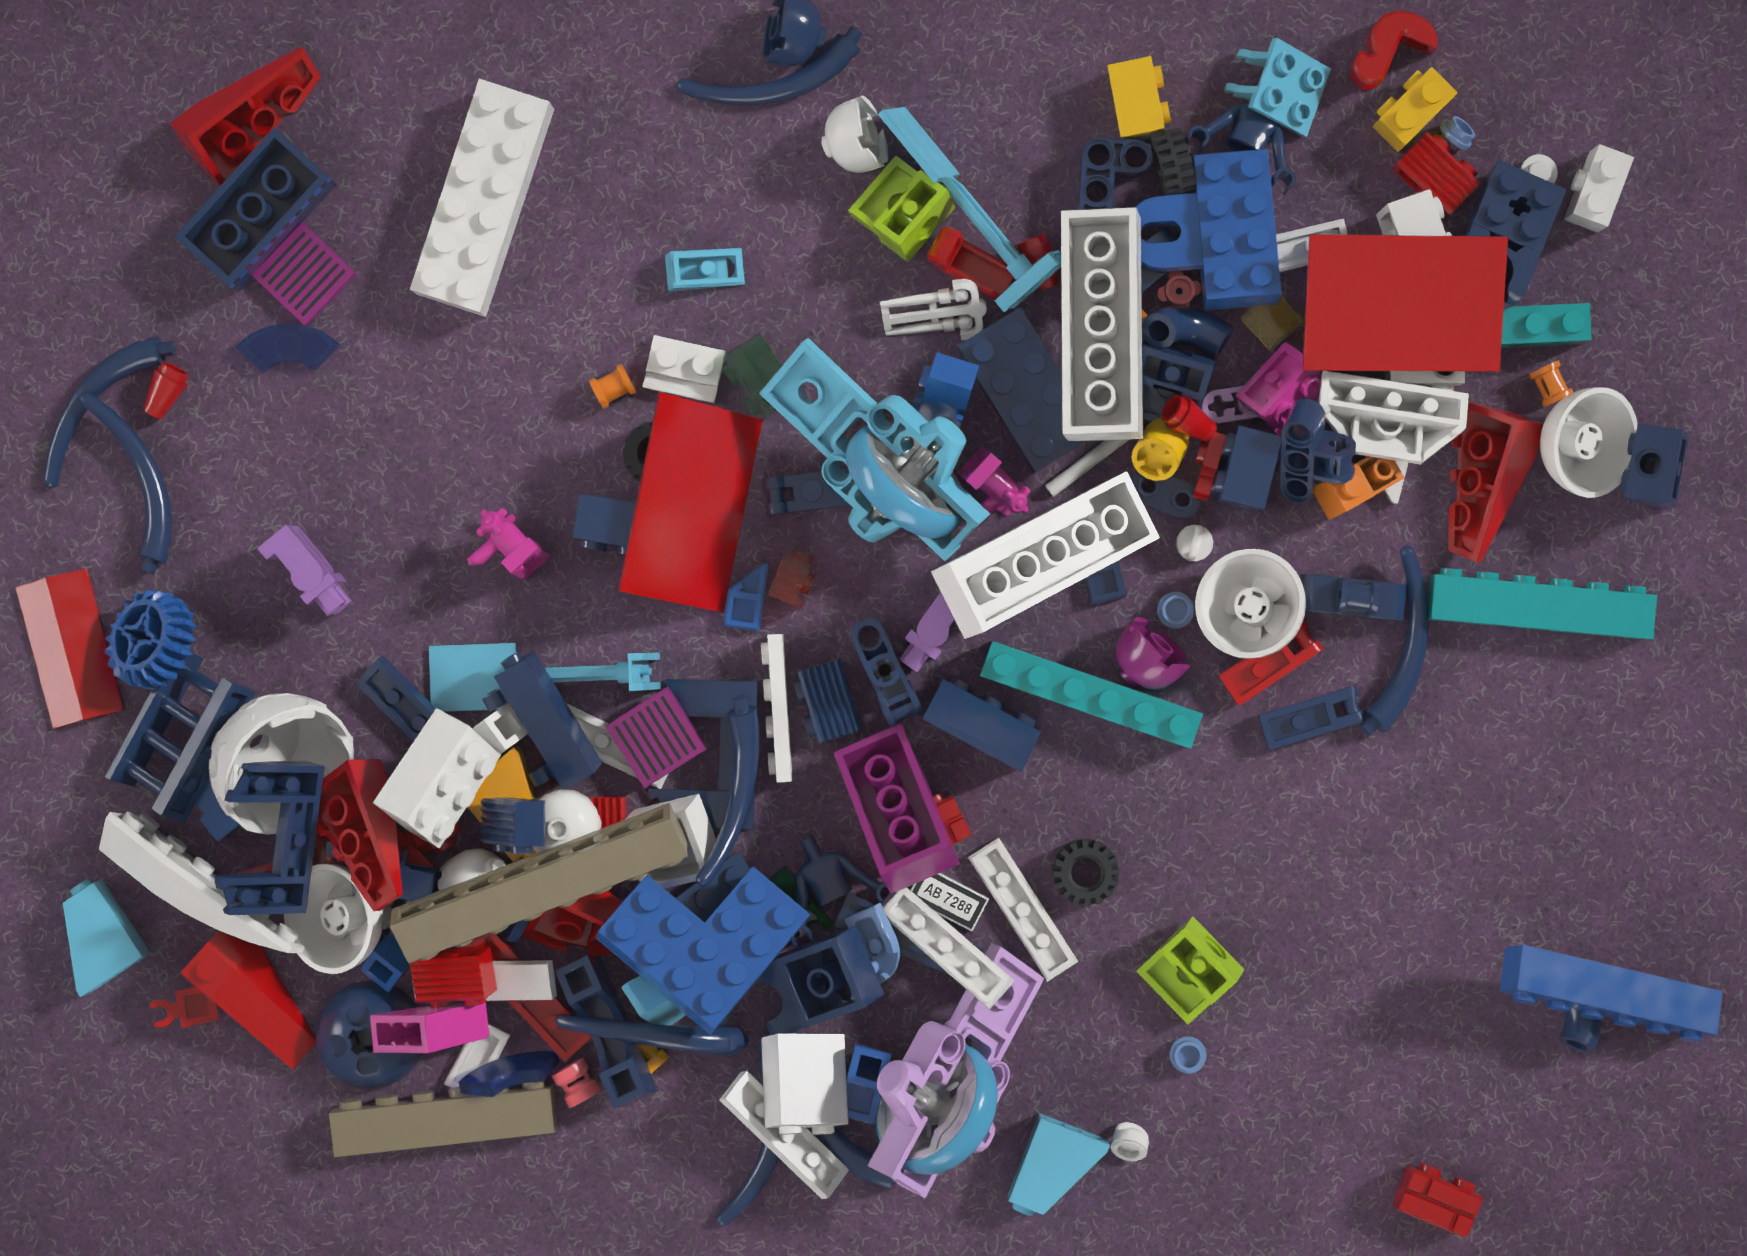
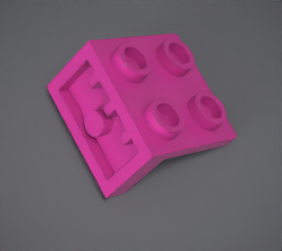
[1235,342,1322,436]

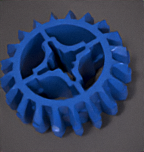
[105,589,197,690]

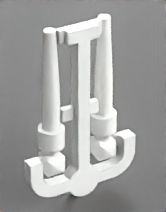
[880,279,987,341]

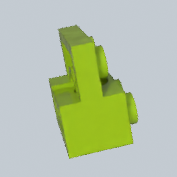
[848,156,955,262]
[1136,916,1245,1024]

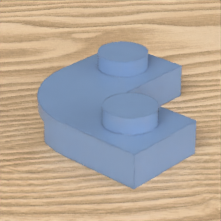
[845,903,900,984]

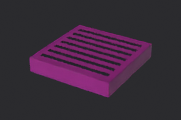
[252,223,357,327]
[605,686,708,789]

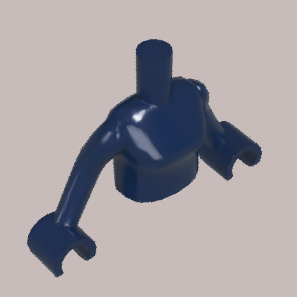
[1184,104,1296,195]
[791,835,896,947]

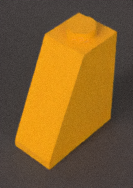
[468,746,537,862]

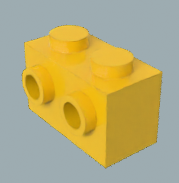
[1107,56,1171,140]
[1372,67,1458,152]

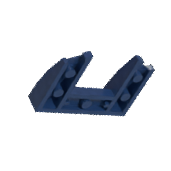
[648,679,759,829]
[215,761,325,915]

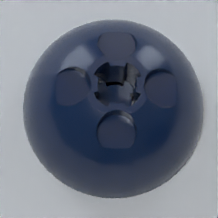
[316,980,421,1089]

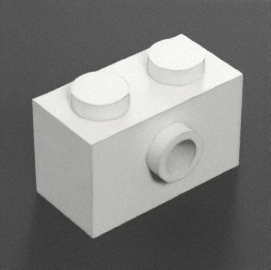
[1564,144,1634,233]

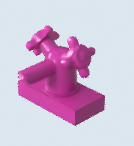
[957,446,1030,528]
[467,508,551,580]

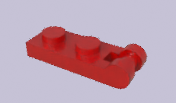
[1217,619,1323,706]

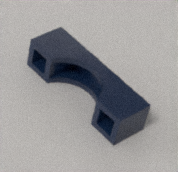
[555,955,658,1108]

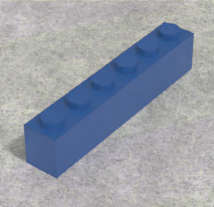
[1499,945,1723,1042]

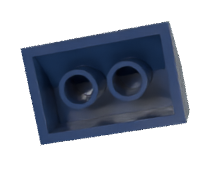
[922,676,1041,772]

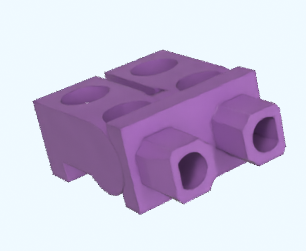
[257,525,353,616]
[899,592,954,672]

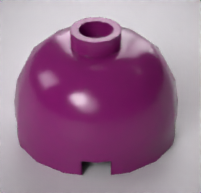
[1116,617,1190,690]

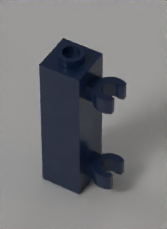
[482,650,602,790]

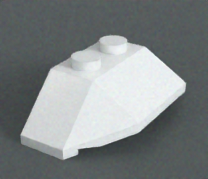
[1319,371,1469,465]

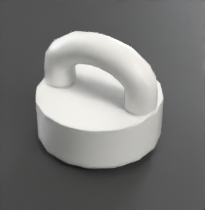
[1176,525,1213,562]
[1110,1122,1149,1161]

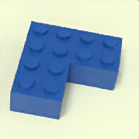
[596,867,811,1035]

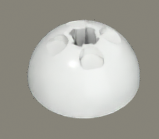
[1540,387,1637,498]
[1195,549,1306,659]
[284,864,384,974]

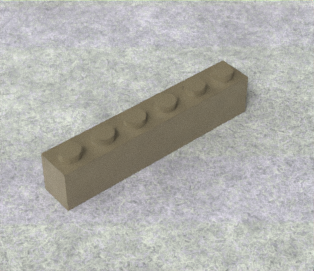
[329,1078,559,1157]

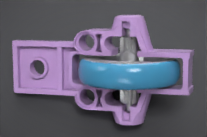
[868,943,1045,1198]

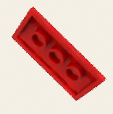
[16,569,125,729]

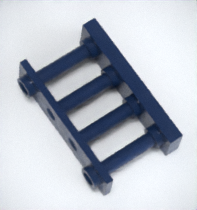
[105,653,256,822]

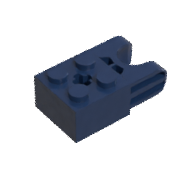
[1462,160,1567,306]
[752,926,884,1036]

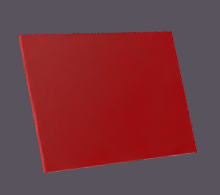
[1303,234,1508,372]
[618,392,763,613]

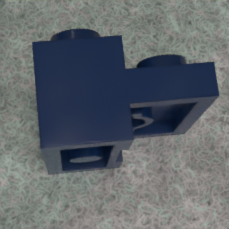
[1142,340,1216,421]
[1621,424,1689,510]

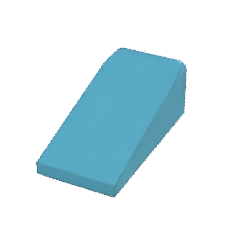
[665,248,745,291]

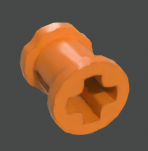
[1528,360,1573,407]
[589,364,636,409]

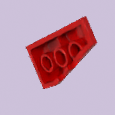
[169,47,321,187]
[1448,401,1544,563]
[317,759,403,912]
[522,891,628,966]
[180,931,316,1070]

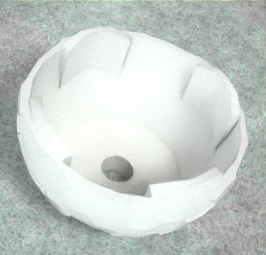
[209,693,354,835]

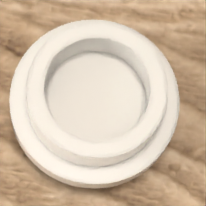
[1520,154,1557,184]

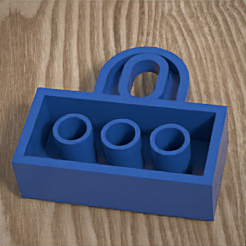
[1136,149,1282,310]

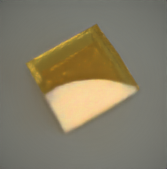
[1240,296,1304,352]

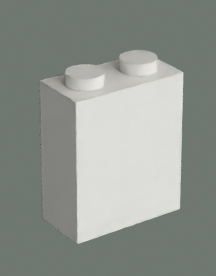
[761,1034,848,1135]

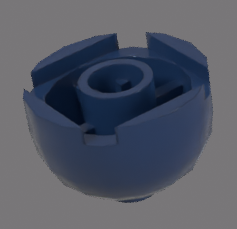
[762,0,826,67]

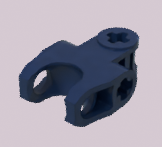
[851,617,924,728]

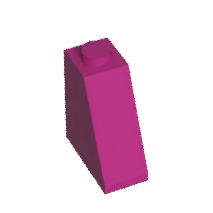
[370,1001,489,1053]

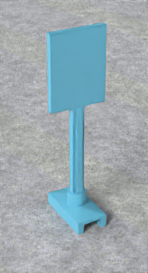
[878,107,1061,312]
[429,643,661,712]

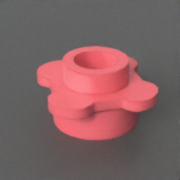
[1157,271,1201,307]

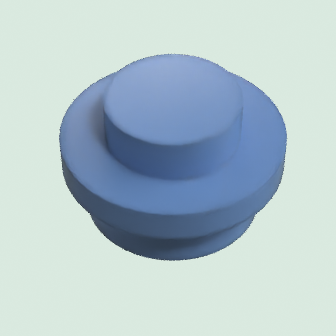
[1440,116,1475,150]
[1157,592,1194,629]
[1169,1036,1207,1074]

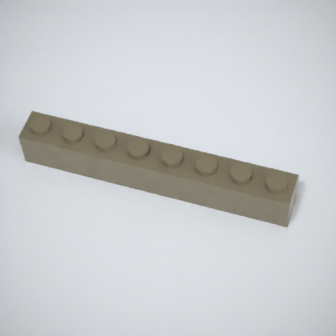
[390,803,688,963]

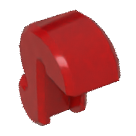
[1350,10,1438,90]
[927,227,1013,301]

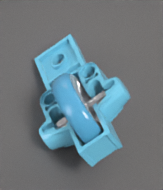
[759,338,990,561]

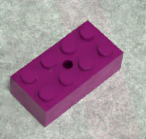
[833,723,960,894]

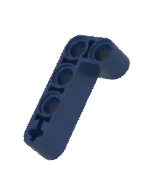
[1077,137,1153,210]

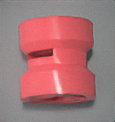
[551,1057,601,1108]

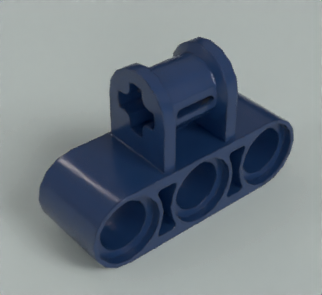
[1280,399,1356,503]
[1300,574,1407,622]

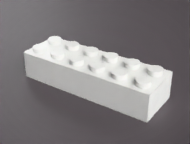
[410,79,554,317]
[1061,207,1143,441]
[931,472,1160,639]

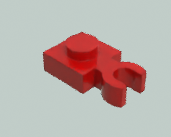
[1193,432,1226,502]
[150,987,219,1028]

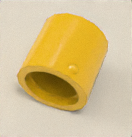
[1131,418,1189,481]

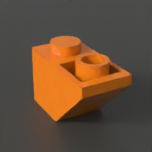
[1313,456,1404,520]

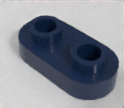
[1131,471,1200,519]

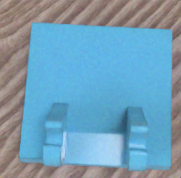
[1224,38,1331,137]

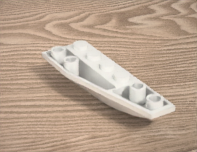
[99,811,305,953]

